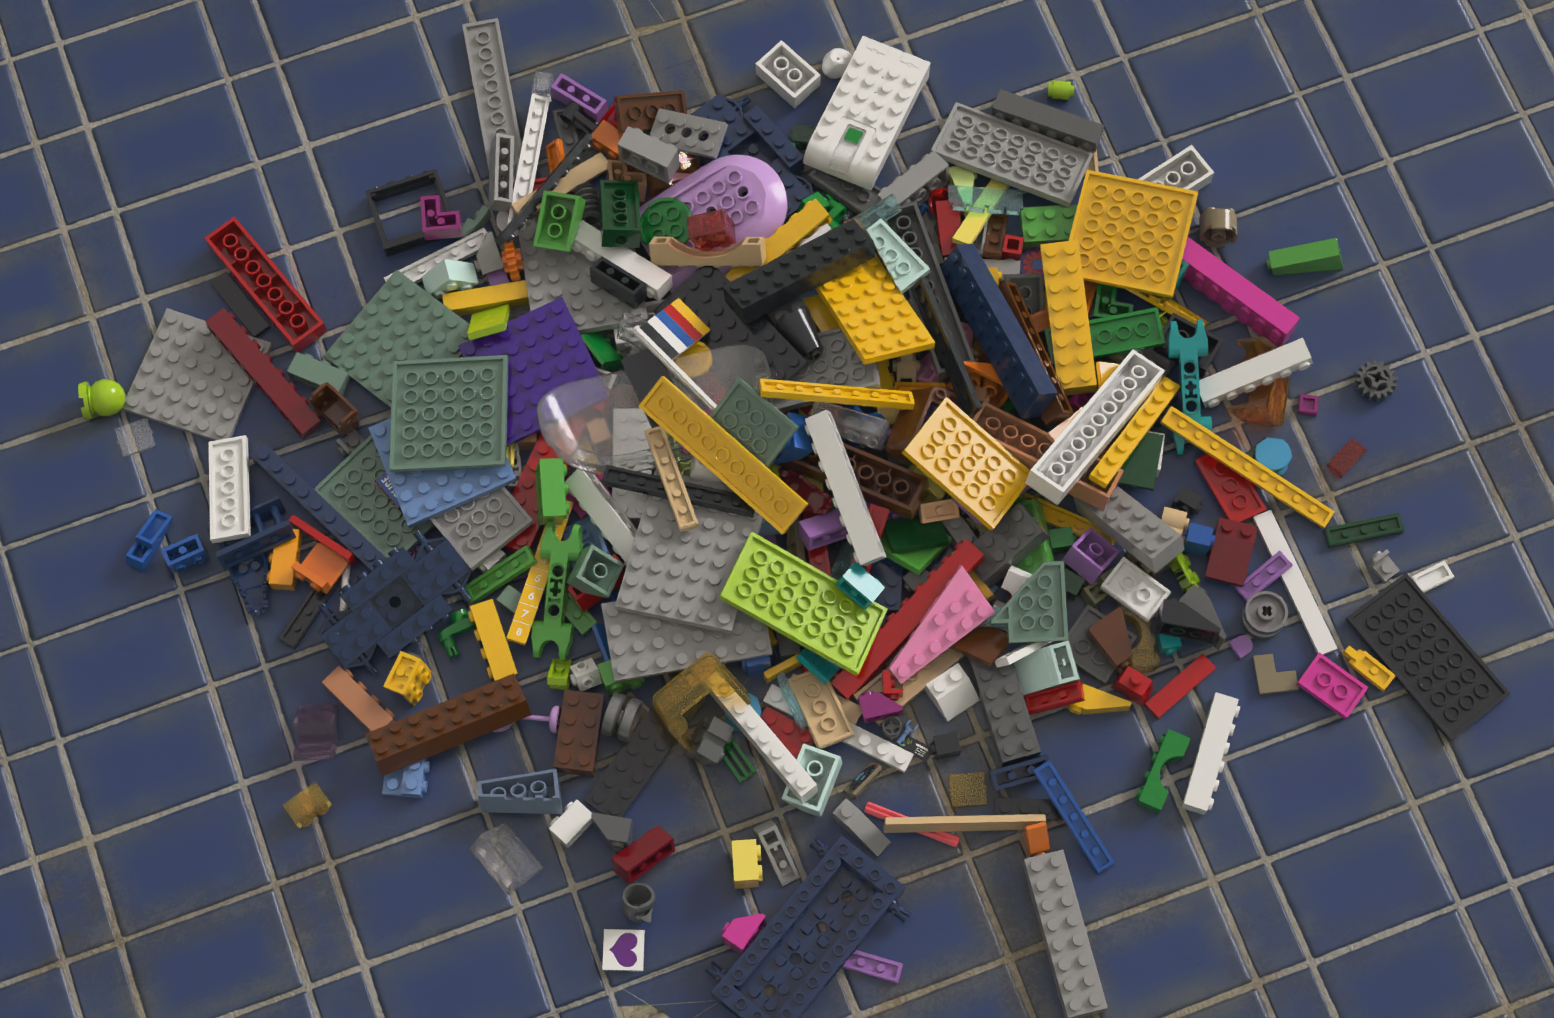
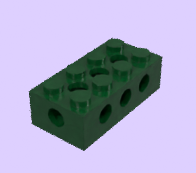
[599,180,641,248]

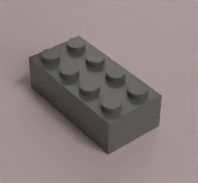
[973,503,1050,587]

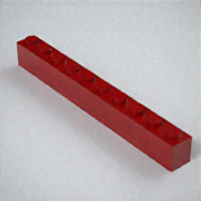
[831,539,986,701]

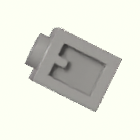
[1369,550,1400,584]

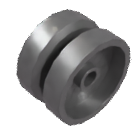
[1241,591,1288,640]
[601,692,643,742]

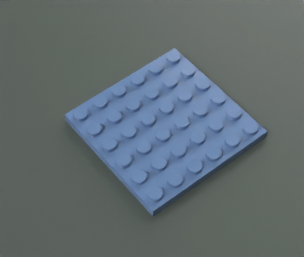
[369,418,517,528]

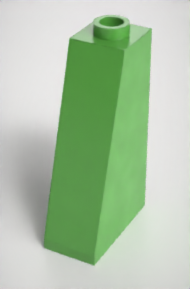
[1266,238,1343,275]

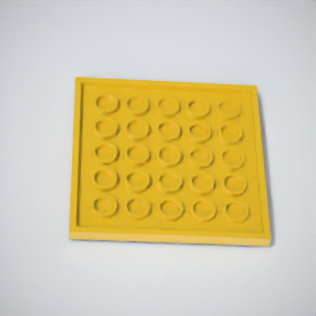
[1069,170,1198,298]

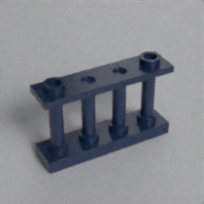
[207,496,296,570]

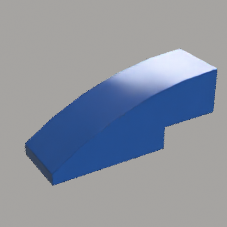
[125,509,173,572]

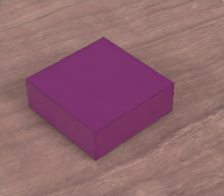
[1297,394,1319,416]

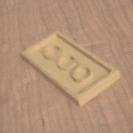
[786,671,855,749]

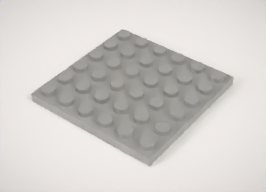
[122,308,273,441]

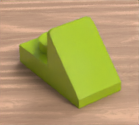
[547,659,572,690]

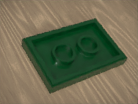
[1119,432,1164,491]
[883,516,949,553]

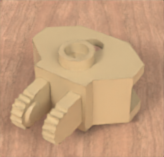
[893,353,920,382]

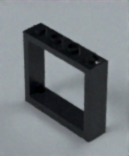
[365,169,450,257]

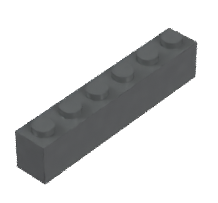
[992,89,1104,152]

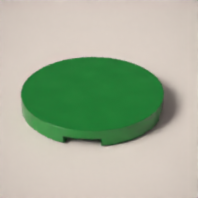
[640,197,694,248]

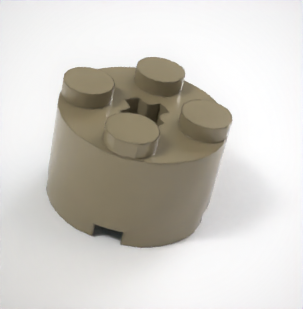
[1199,207,1238,248]

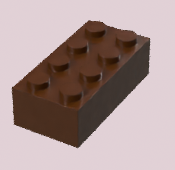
[553,690,606,777]

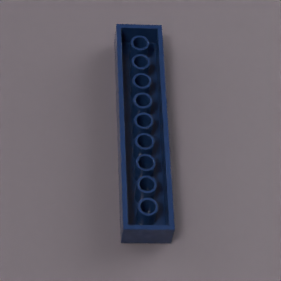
[941,244,1058,419]

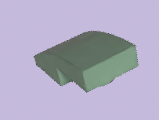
[461,205,491,239]

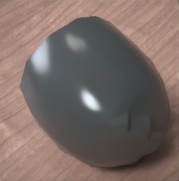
[621,883,655,923]

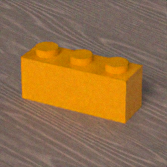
[267,529,303,591]

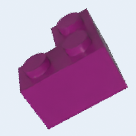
[420,195,463,240]

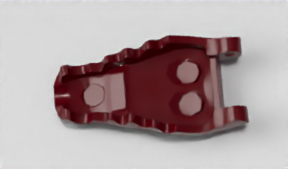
[779,469,833,515]

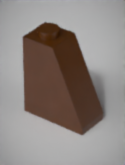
[1086,606,1133,671]

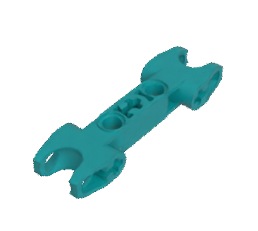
[1167,320,1212,455]

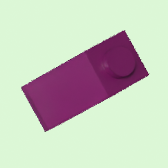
[858,691,903,724]

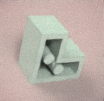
[422,259,479,299]

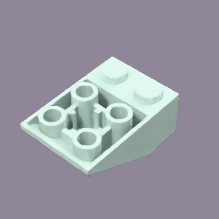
[1014,641,1080,695]

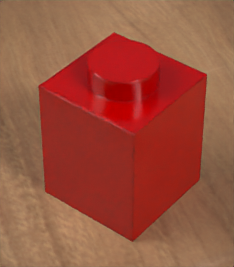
[1001,234,1024,261]

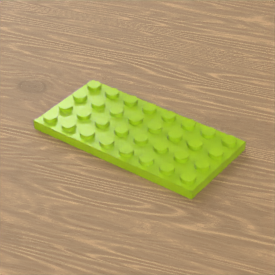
[718,531,888,676]

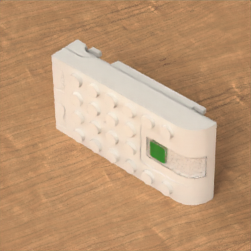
[803,36,931,191]

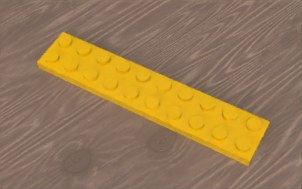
[638,376,808,534]

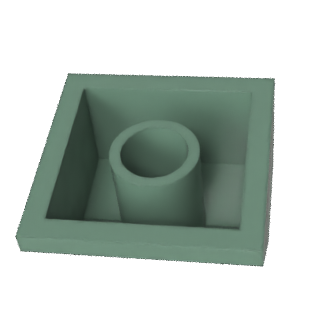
[567,544,624,598]

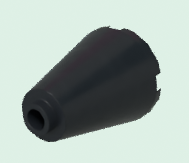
[775,306,823,360]

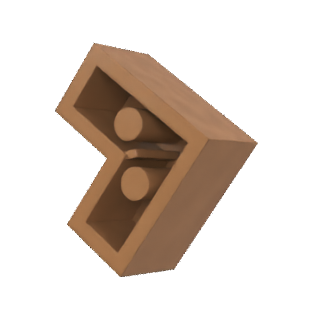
[606,160,647,202]

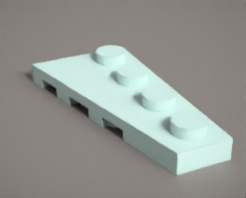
[866,219,930,294]

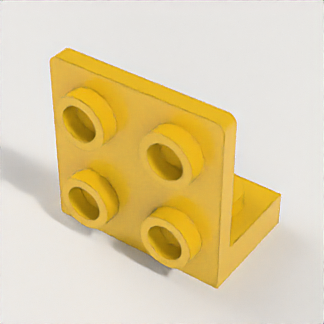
[383,651,432,706]

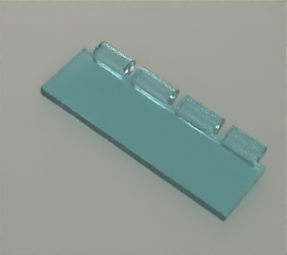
[948,185,1023,216]

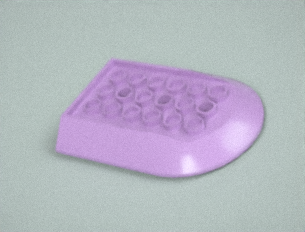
[640,155,788,293]

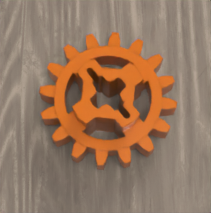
[501,240,524,281]

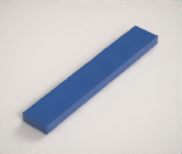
[1032,760,1115,873]

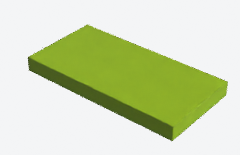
[467,303,510,340]

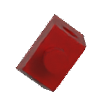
[1111,666,1153,707]

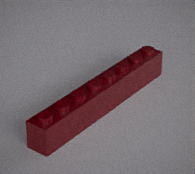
[205,308,321,440]

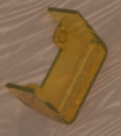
[652,653,751,753]

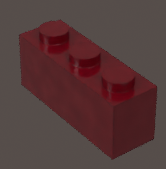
[611,825,675,884]

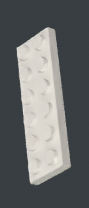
[208,435,251,544]

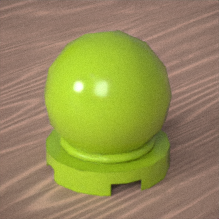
[78,379,126,420]

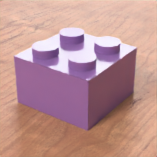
[1062,527,1121,585]

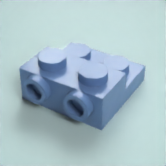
[382,758,430,798]

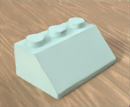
[782,743,842,818]

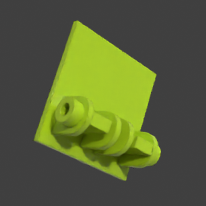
[1170,552,1200,592]

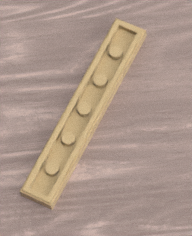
[511,152,608,219]
[644,426,699,533]

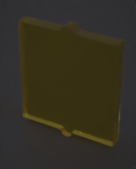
[948,772,987,808]

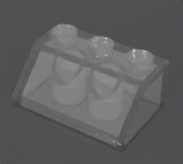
[469,822,544,894]

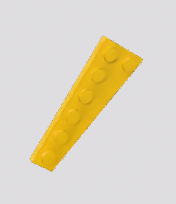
[1126,289,1208,328]

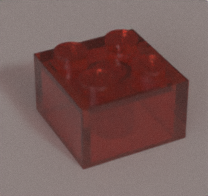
[687,209,736,251]

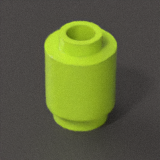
[1047,80,1074,100]

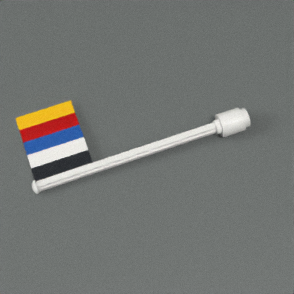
[631,298,717,412]

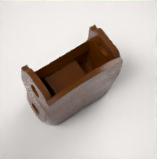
[309,382,360,437]

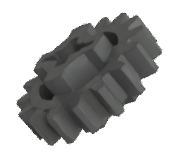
[1354,360,1398,401]

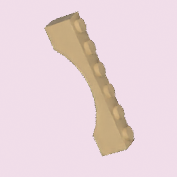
[649,237,767,268]

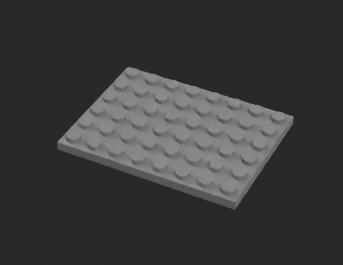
[518,207,648,334]
[615,469,763,634]

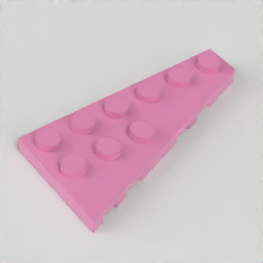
[888,565,995,684]

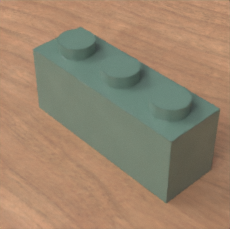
[287,352,351,396]

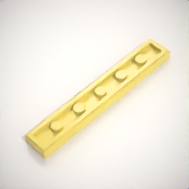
[952,179,1010,245]

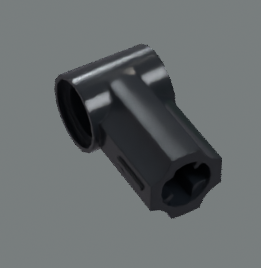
[559,101,598,134]

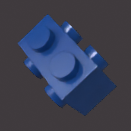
[161,534,209,573]

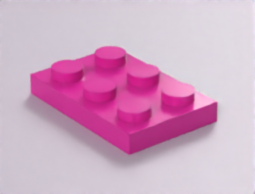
[1296,652,1368,719]

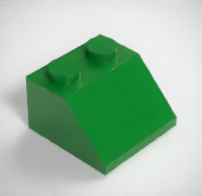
[581,331,623,373]

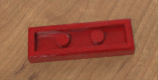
[1024,681,1085,715]

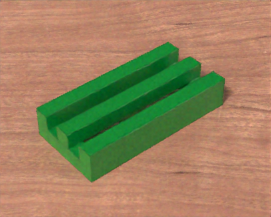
[722,739,756,784]

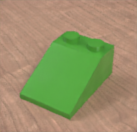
[533,190,586,252]

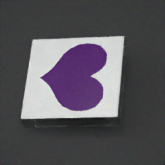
[602,929,645,972]

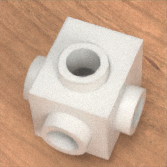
[569,658,602,692]

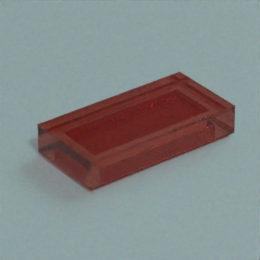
[1327,438,1367,478]

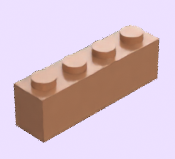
[322,666,395,732]

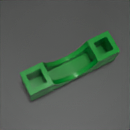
[1135,729,1191,814]

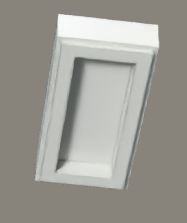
[1411,560,1454,593]

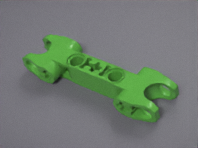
[531,522,583,661]

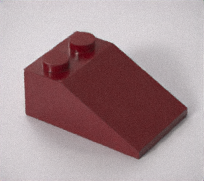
[1204,517,1258,587]

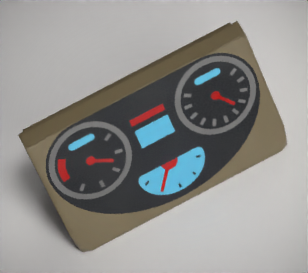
[844,762,882,799]

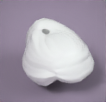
[822,48,852,79]

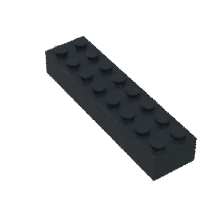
[723,219,875,324]

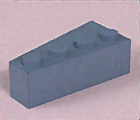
[477,769,563,814]

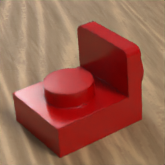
[882,670,903,701]

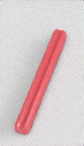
[864,802,960,847]

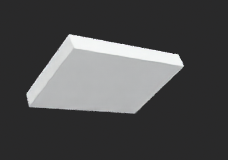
[1100,557,1171,623]

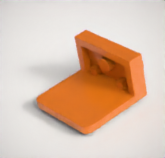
[291,543,348,594]

